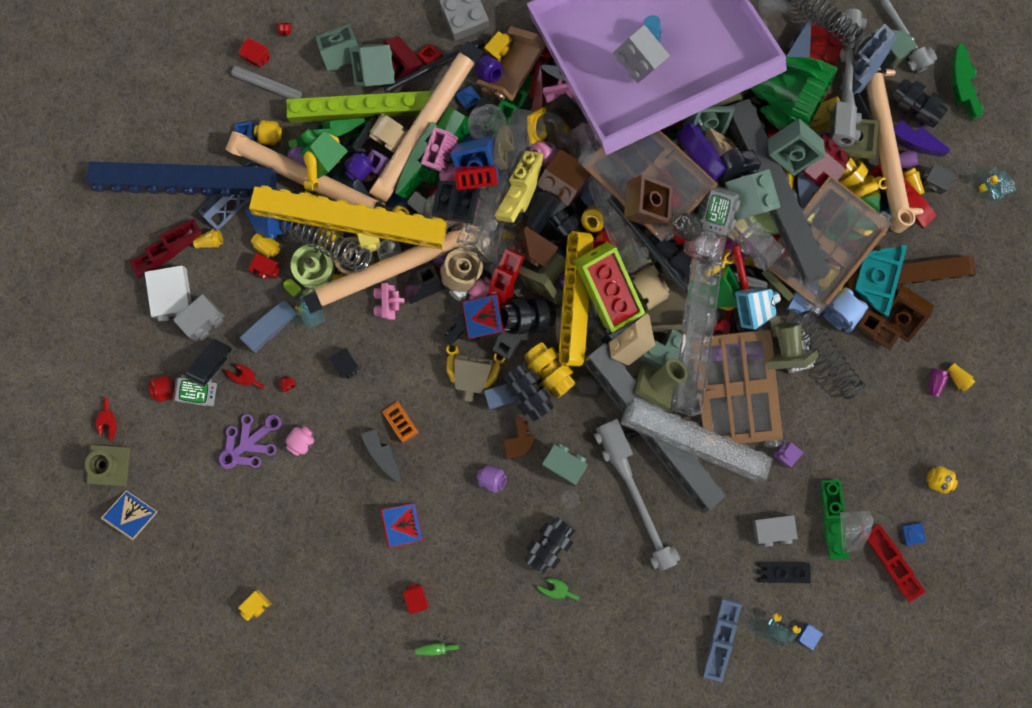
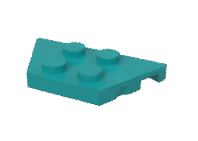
[854,245,907,317]

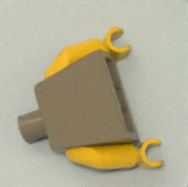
[446,345,505,402]

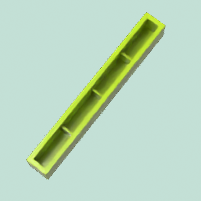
[286,91,434,123]

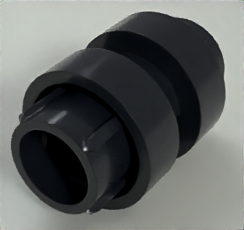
[891,78,948,128]
[548,207,595,254]
[642,233,697,280]
[500,298,556,334]
[503,363,554,421]
[525,517,576,575]

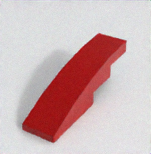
[863,524,926,604]

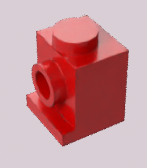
[248,253,280,280]

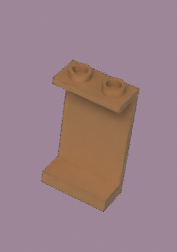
[476,26,546,101]

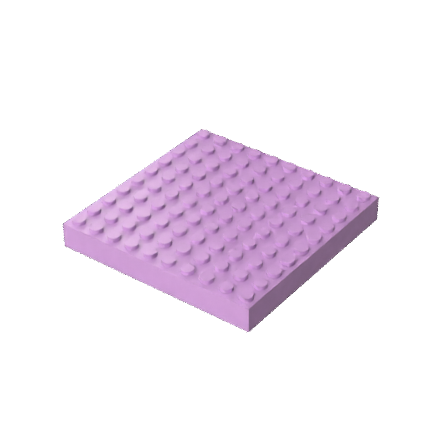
[527,0,787,155]

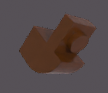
[857,310,901,351]
[503,417,534,460]

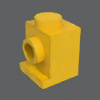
[484,31,513,63]
[238,590,272,621]

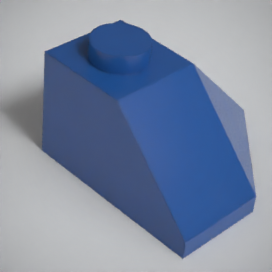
[246,209,291,238]

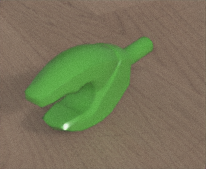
[537,578,580,601]
[415,643,459,655]

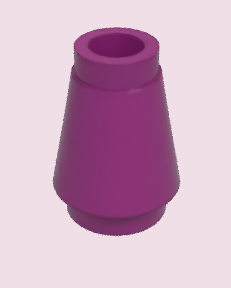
[928,368,949,397]

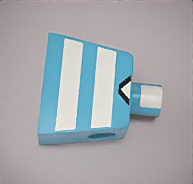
[735,287,780,330]

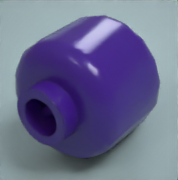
[475,55,503,83]
[344,152,373,181]

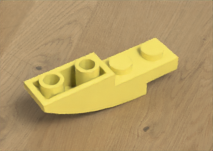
[495,151,543,223]

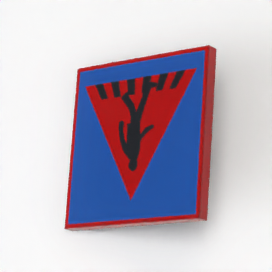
[462,294,504,340]
[380,503,423,548]

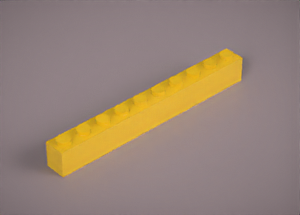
[249,186,447,250]

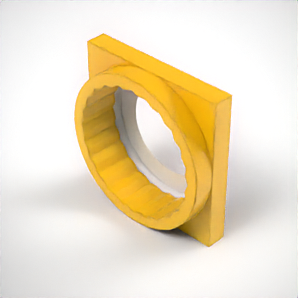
[527,107,550,144]

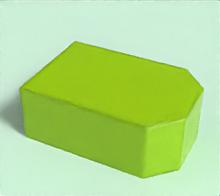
[284,279,302,298]

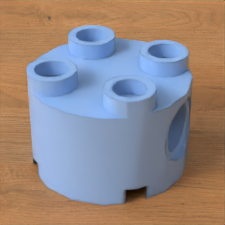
[821,287,868,333]

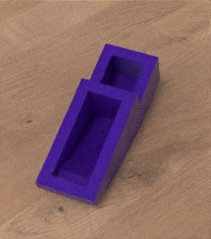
[894,120,951,157]
[676,122,726,181]

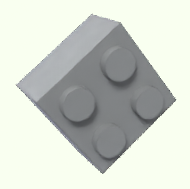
[440,0,489,41]
[612,25,670,84]
[174,294,225,341]

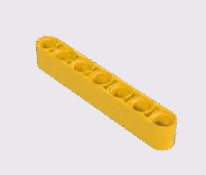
[559,231,593,366]

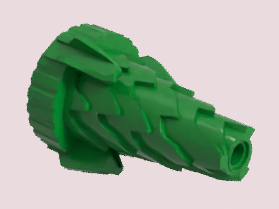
[749,56,838,131]

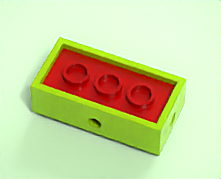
[574,242,645,333]

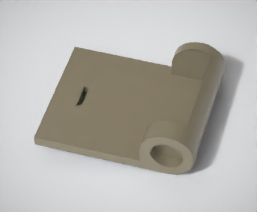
[641,276,693,332]

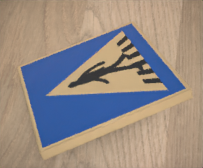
[101,490,158,540]

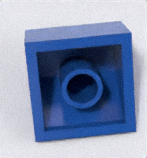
[451,137,499,182]

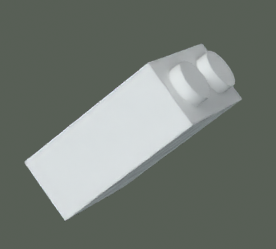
[145,266,192,322]

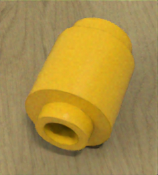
[251,233,280,258]

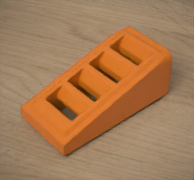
[382,401,419,444]

